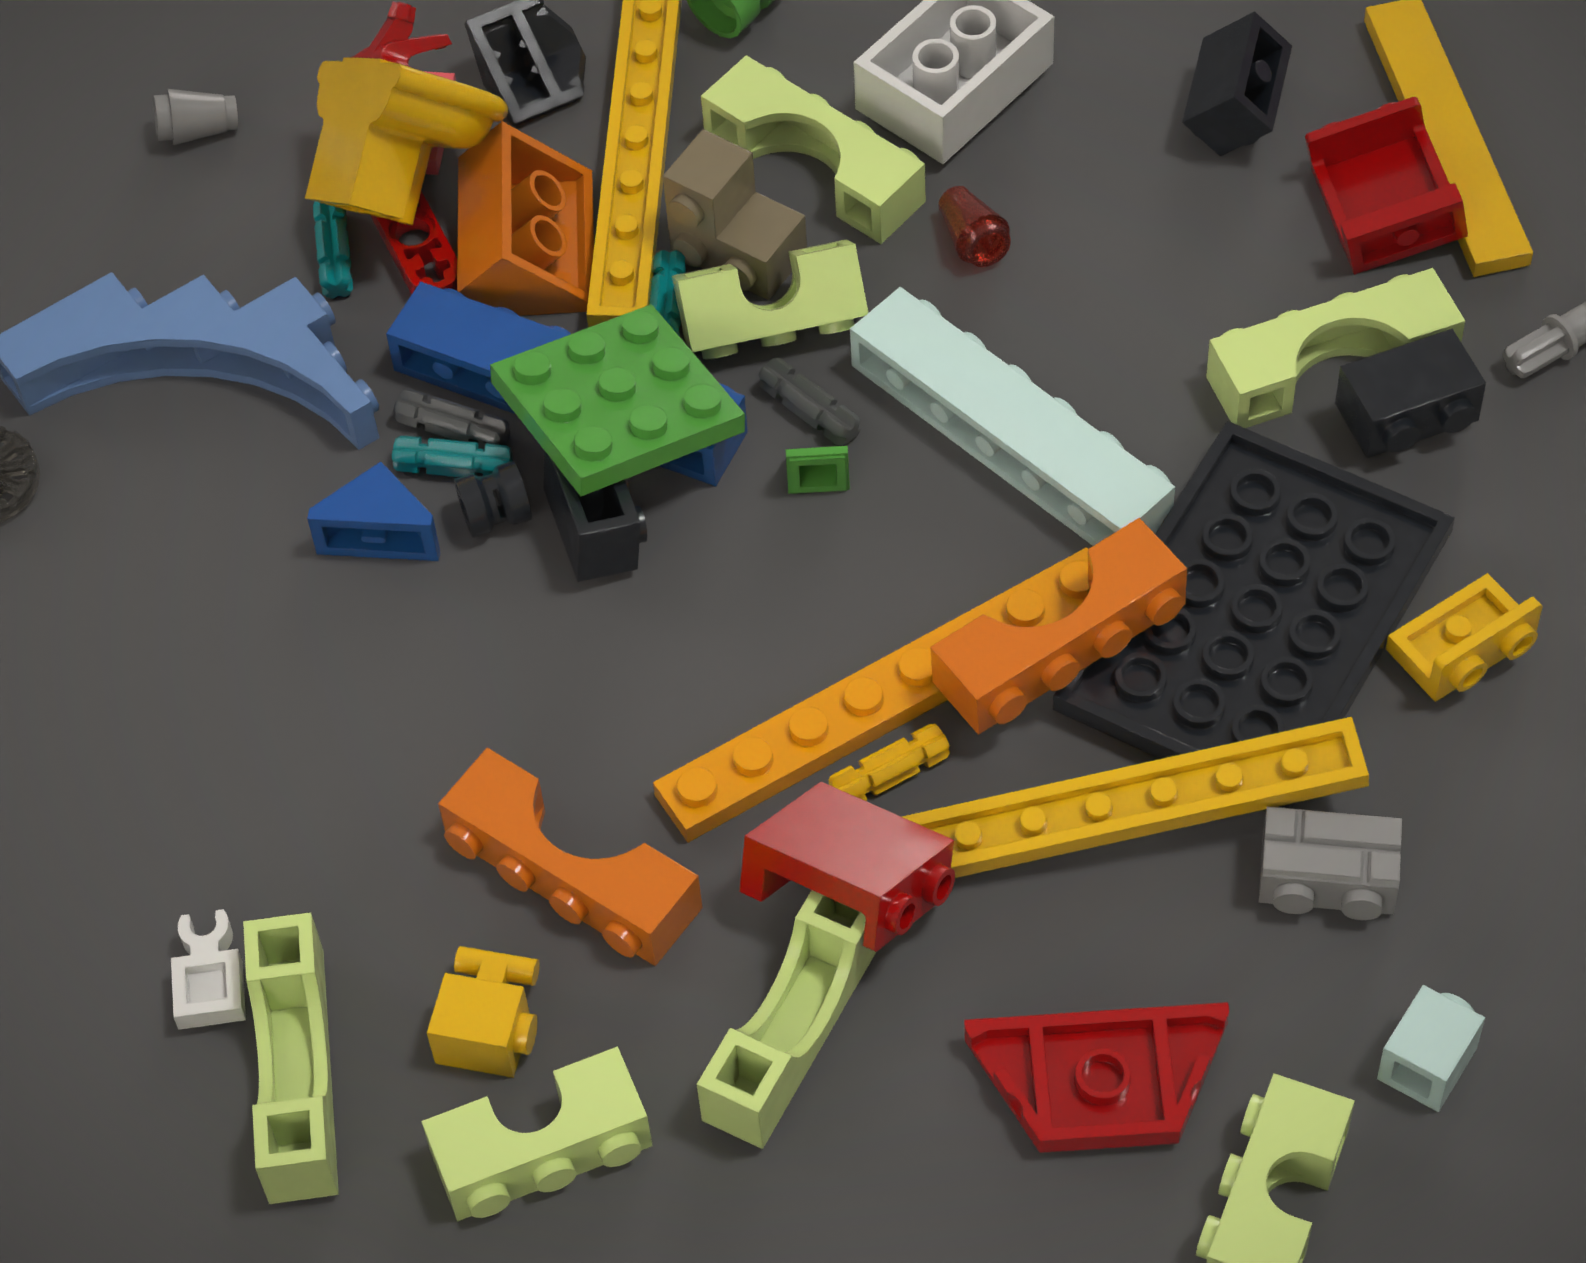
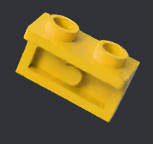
[1386,573,1543,702]

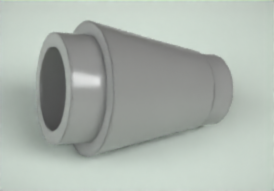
[153,88,238,146]

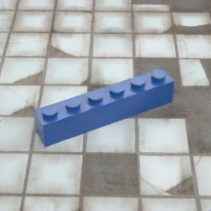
[386,281,748,486]

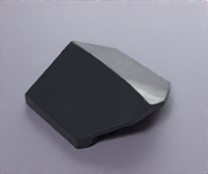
[464,0,586,126]

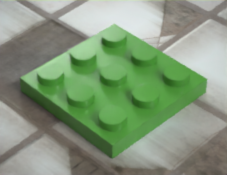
[490,304,745,496]

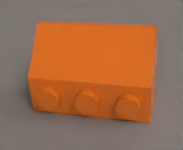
[457,121,594,316]

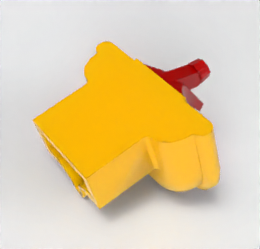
[305,2,508,225]

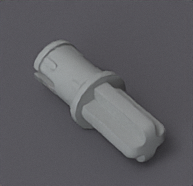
[1503,301,1586,378]

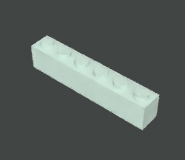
[850,287,1175,546]

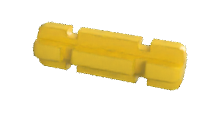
[828,724,950,801]

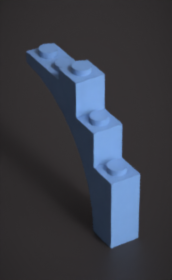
[0,272,379,450]

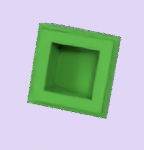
[785,446,850,494]

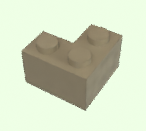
[663,129,807,300]

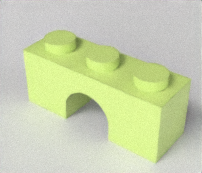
[672,239,868,359]
[421,1046,652,1222]
[1196,1073,1355,1263]

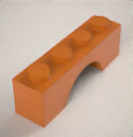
[930,518,1187,735]
[438,747,703,966]

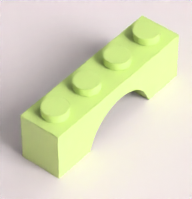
[701,55,926,244]
[1206,268,1465,428]
[697,890,876,1149]
[243,912,339,1204]

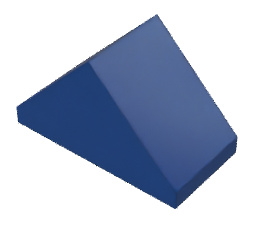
[307,462,440,561]

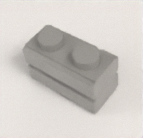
[1258,807,1402,920]

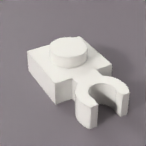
[171,909,246,1030]

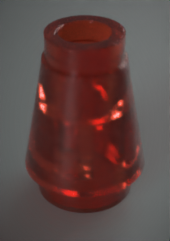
[938,186,1011,267]

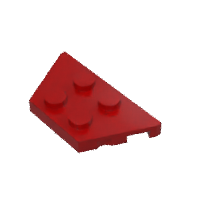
[964,1002,1230,1153]

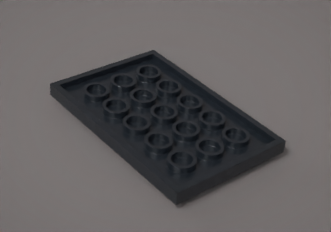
[1053,421,1455,809]

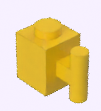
[427,946,540,1078]

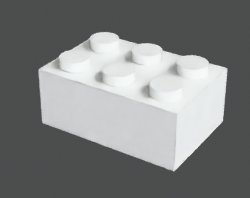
[854,0,1055,164]

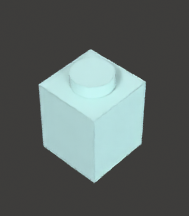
[1377,985,1485,1112]

